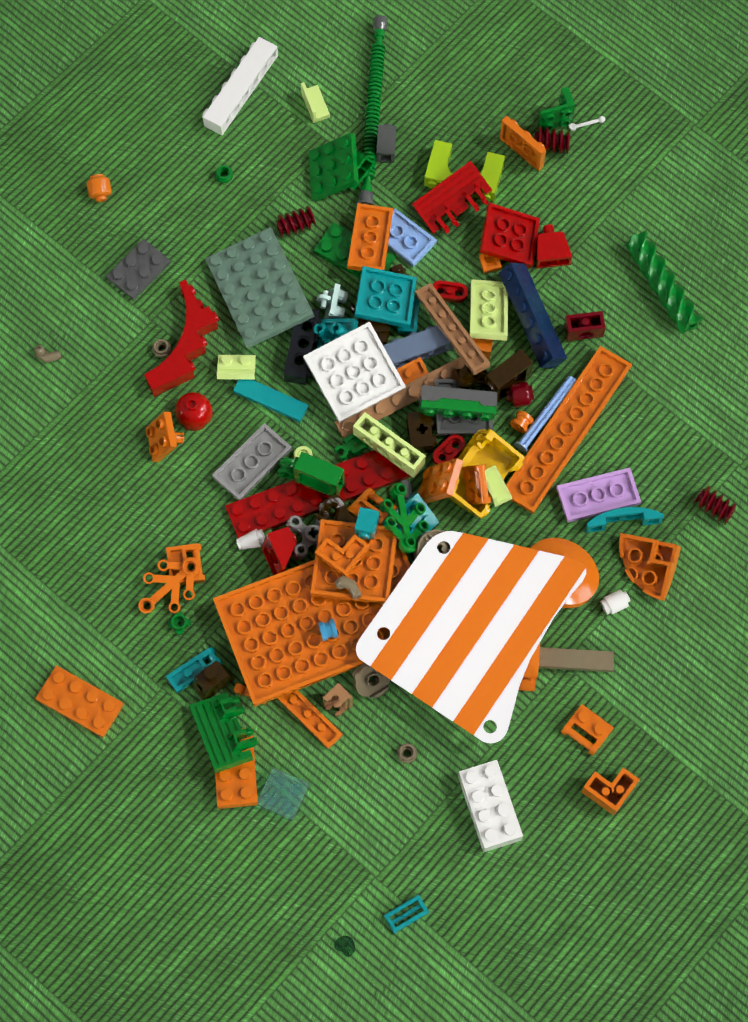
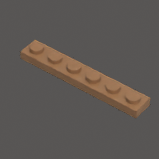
[415,283,490,375]

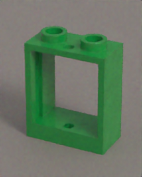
[292,452,345,496]

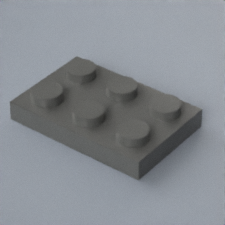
[106,239,171,301]

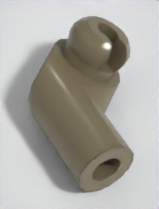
[34,345,62,363]
[335,576,362,600]

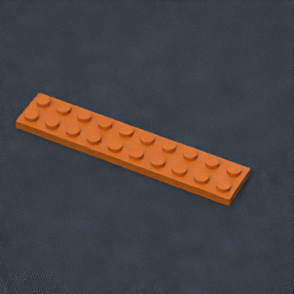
[506,346,632,514]

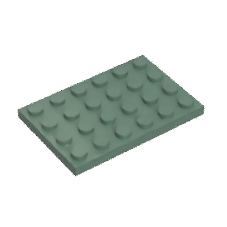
[205,227,315,349]

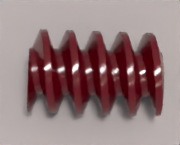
[534,126,571,155]
[276,206,316,238]
[693,486,736,525]

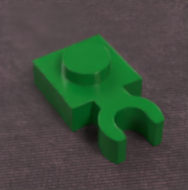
[334,433,369,461]

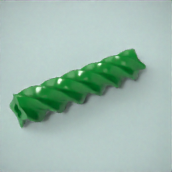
[625,230,703,334]

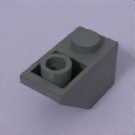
[377,124,396,163]

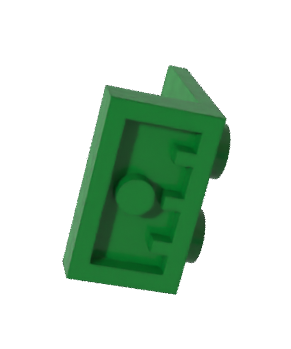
[537,87,575,131]

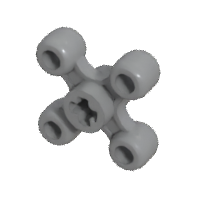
[286,513,331,560]

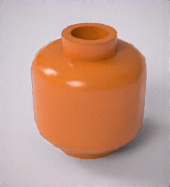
[87,174,112,202]

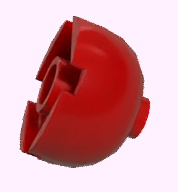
[175,392,213,431]

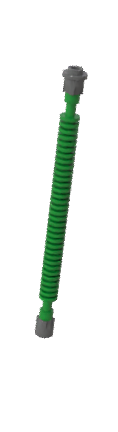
[356,15,388,206]

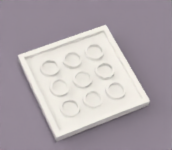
[303,322,406,423]

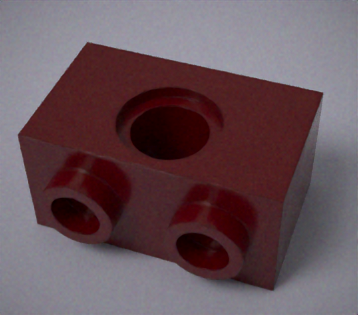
[564,311,606,341]

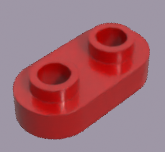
[433,280,468,303]
[433,434,465,465]

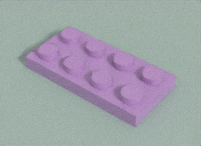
[556,468,641,523]

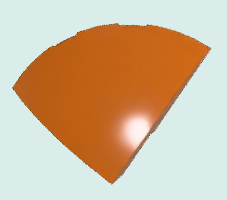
[619,533,681,601]

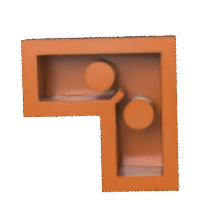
[581,768,640,816]

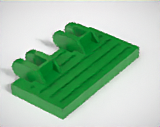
[189,692,258,773]

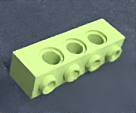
[353,412,426,478]

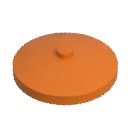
[531,538,599,608]

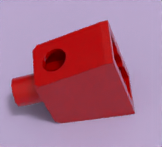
[536,224,572,269]

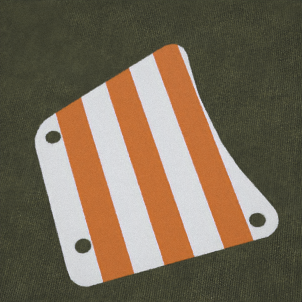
[356,531,586,743]

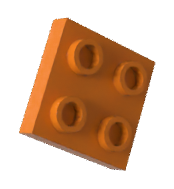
[146,412,184,462]

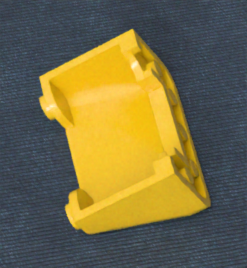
[448,429,525,519]

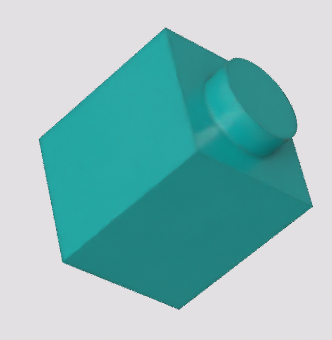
[355,507,380,540]

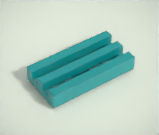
[384,895,429,934]

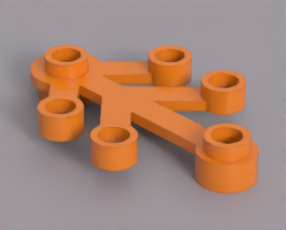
[138,557,201,613]

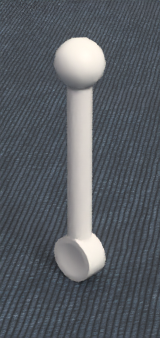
[569,116,605,131]

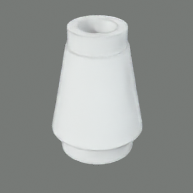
[236,529,265,550]

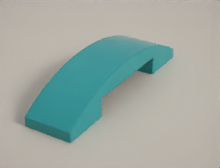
[585,507,664,533]

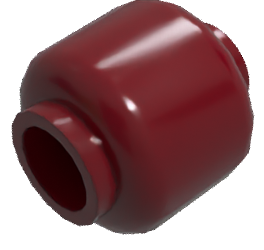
[506,381,534,408]

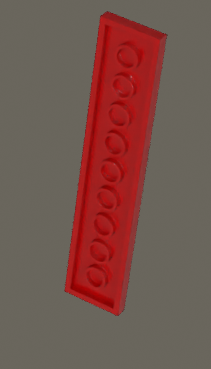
[225,450,417,538]

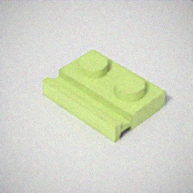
[217,355,256,380]

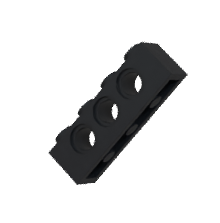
[284,309,323,385]

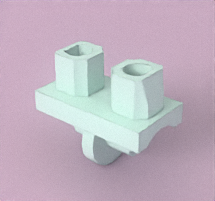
[316,283,348,319]

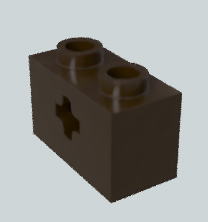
[406,412,437,453]

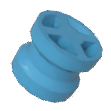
[318,618,338,641]

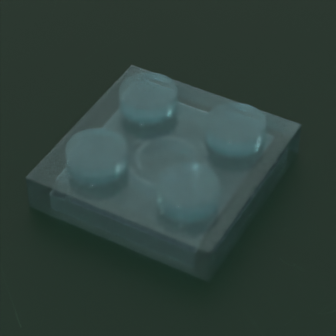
[257,768,310,821]

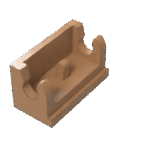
[323,683,353,717]

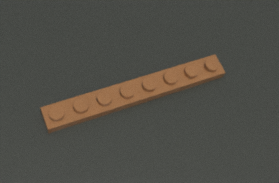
[334,357,466,439]

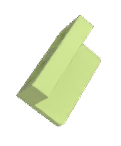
[301,82,330,123]
[485,465,512,507]

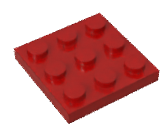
[479,202,540,268]

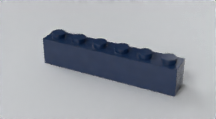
[499,263,567,368]

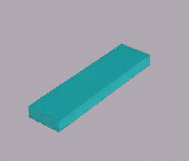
[233,379,309,423]

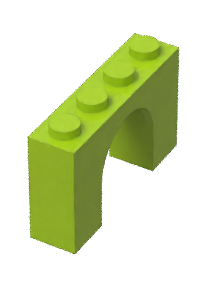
[424,140,505,202]

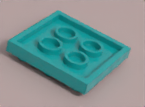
[354,266,417,328]

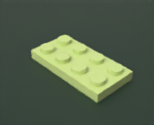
[469,279,508,341]

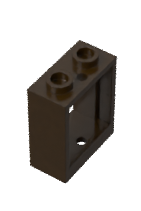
[484,349,533,403]

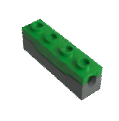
[419,385,497,421]

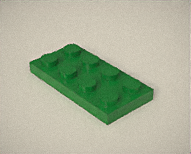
[314,222,395,278]

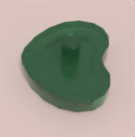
[334,936,355,957]

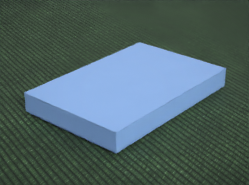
[388,208,437,267]

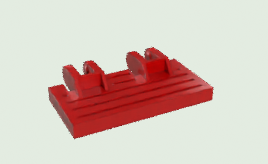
[412,161,492,234]

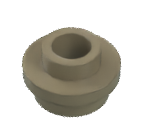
[152,339,171,358]
[397,743,417,763]

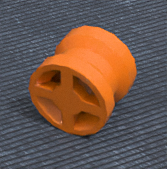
[510,410,534,434]

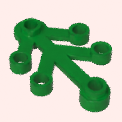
[380,483,429,553]

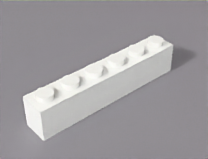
[202,37,278,135]

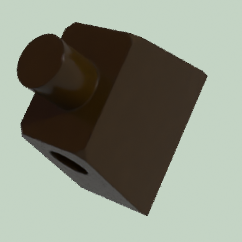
[193,661,234,700]

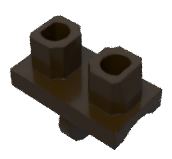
[452,365,488,389]

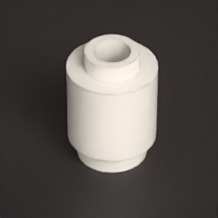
[600,589,630,615]

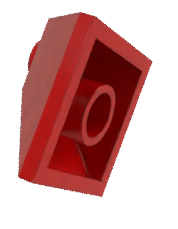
[261,526,297,575]

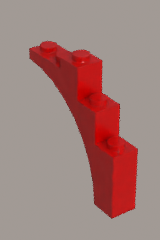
[144,279,219,397]

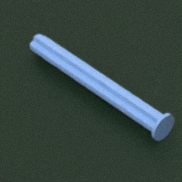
[514,376,577,453]

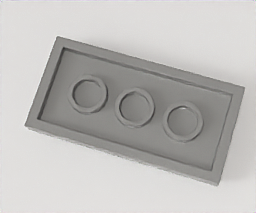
[212,423,292,501]

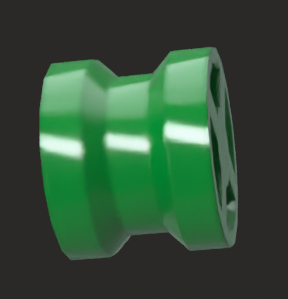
[277,458,295,479]

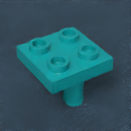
[314,318,358,349]

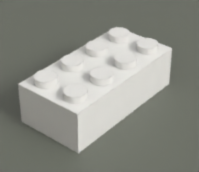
[458,760,523,853]

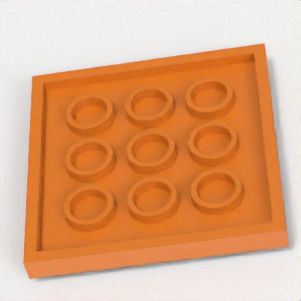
[310,519,397,604]

